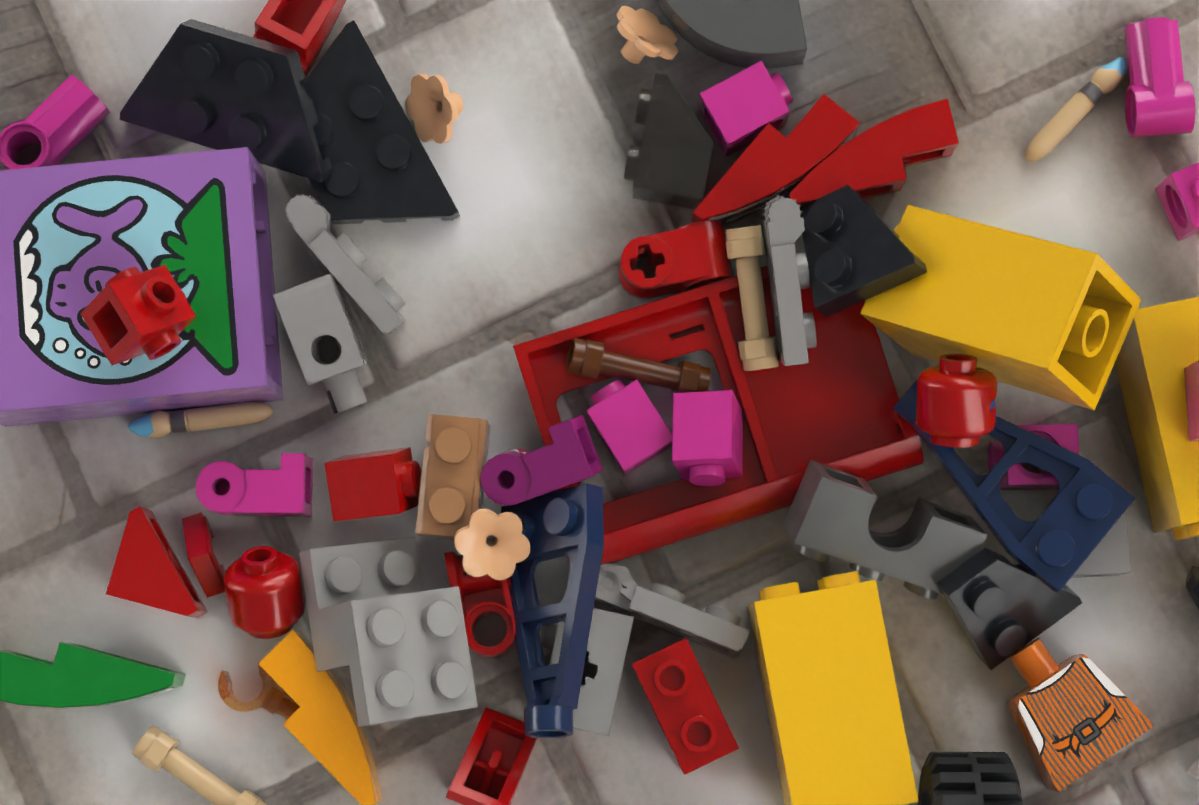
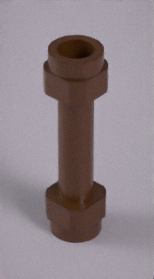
[565,338,711,396]

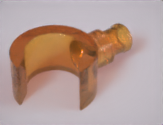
[218,661,300,720]

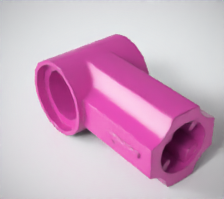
[1124,17,1196,138]
[0,74,110,170]

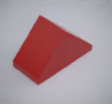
[106,506,208,618]
[446,707,537,805]

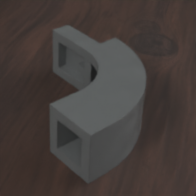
[656,0,807,69]

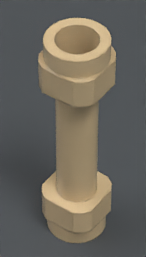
[726,225,779,371]
[132,725,268,805]

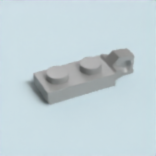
[595,563,750,659]

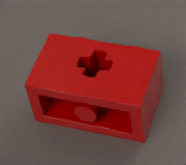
[631,638,740,775]

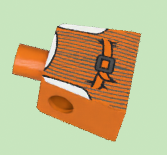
[1007,638,1153,792]

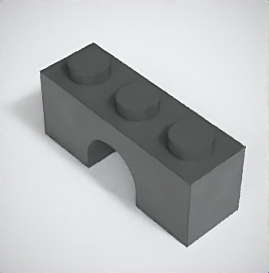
[783,460,987,600]

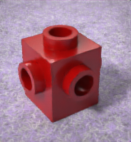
[80,265,197,366]

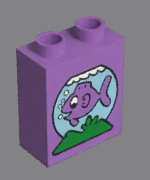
[0,147,284,427]

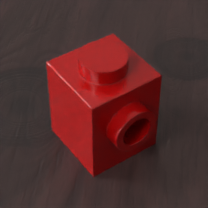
[324,447,422,522]

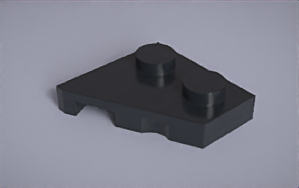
[800,185,927,317]
[937,548,1082,670]

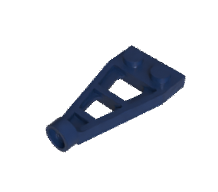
[892,378,1135,593]
[501,483,604,738]

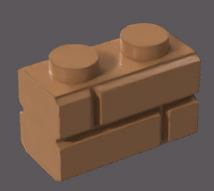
[415,414,490,541]

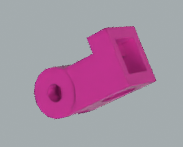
[195,453,313,517]

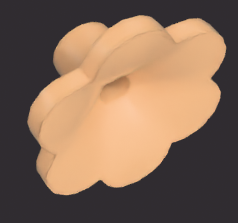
[616,6,678,64]
[405,73,463,144]
[454,508,530,580]

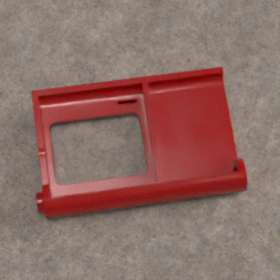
[513,266,924,565]

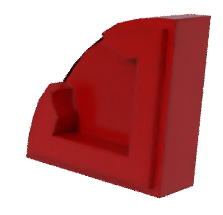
[182,512,225,598]

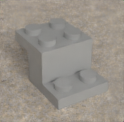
[299,537,478,727]

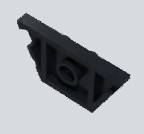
[120,19,332,182]
[304,20,460,225]

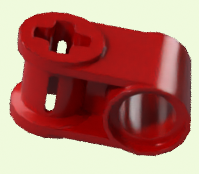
[619,220,734,299]
[444,551,516,659]

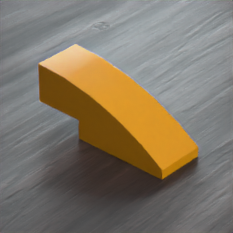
[258,630,382,805]

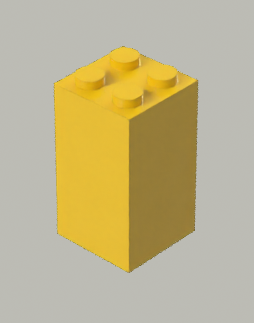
[860,205,1142,411]
[1115,297,1199,541]
[748,571,919,805]

